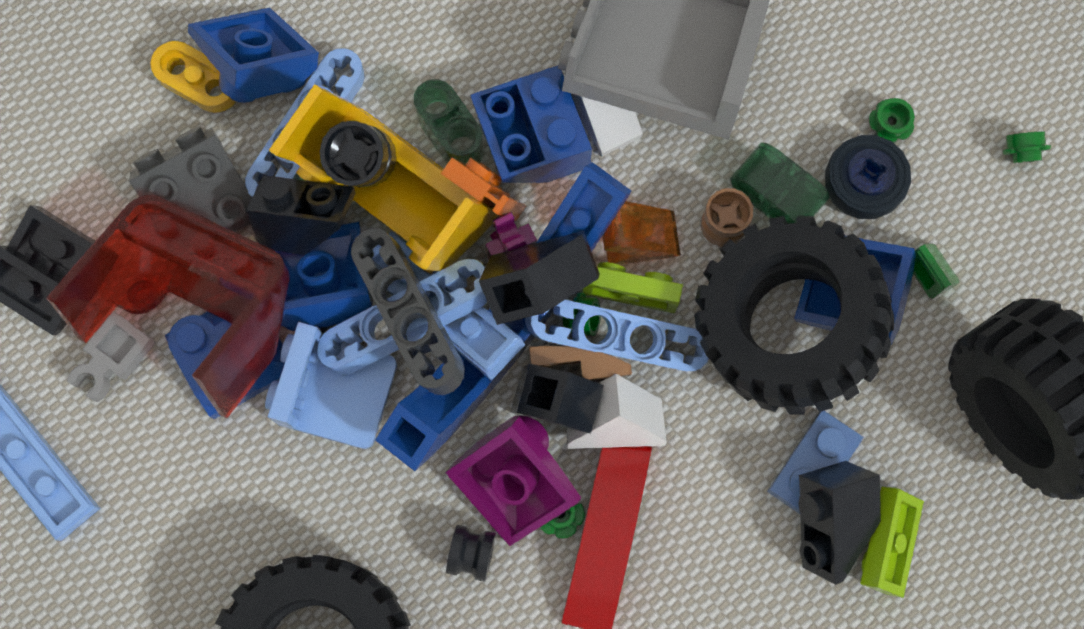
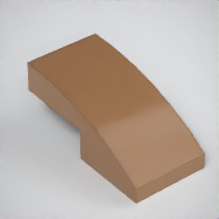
[529,346,632,380]

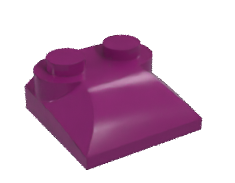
[445,415,581,546]

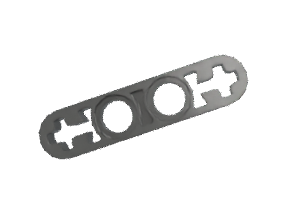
[351,228,465,395]

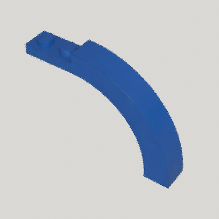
[375,162,632,471]

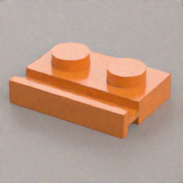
[441,157,527,221]

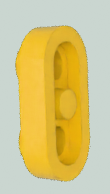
[150,41,236,113]

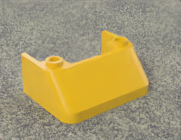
[269,84,498,274]

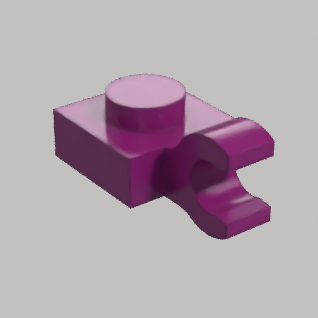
[485,212,537,259]

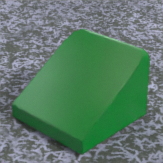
[913,243,960,299]

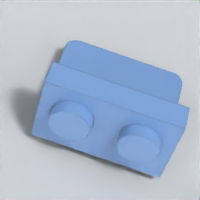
[265,322,397,449]

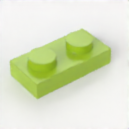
[583,262,683,314]
[860,486,924,598]

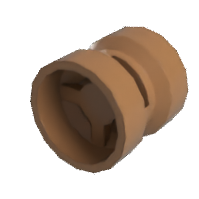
[701,188,753,247]

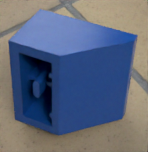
[470,65,592,183]

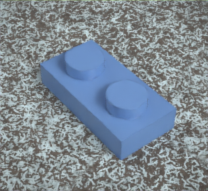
[767,411,864,514]

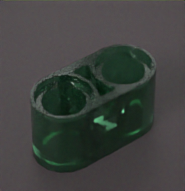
[414,79,484,164]
[730,143,829,224]

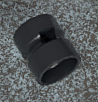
[320,121,397,188]

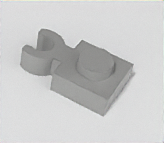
[67,311,156,402]

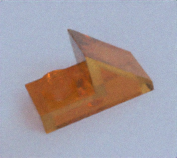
[602,201,681,264]

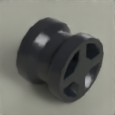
[446,525,496,582]

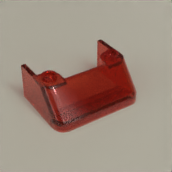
[46,195,290,419]

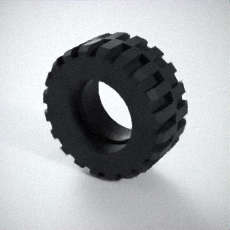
[694,215,894,415]
[948,299,1084,500]
[215,555,411,629]

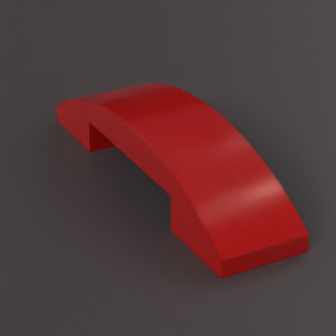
[561,446,652,629]

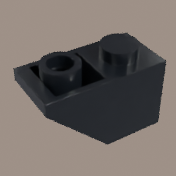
[246,175,356,255]
[479,230,600,325]
[510,364,604,434]
[798,461,881,585]

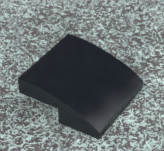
[0,205,116,335]

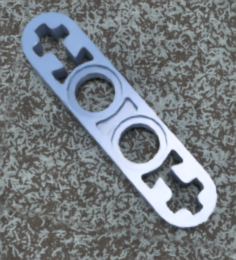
[245,48,365,197]
[317,259,488,375]
[525,300,709,371]

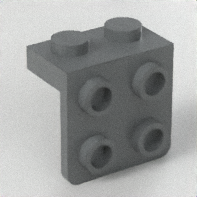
[129,126,252,256]

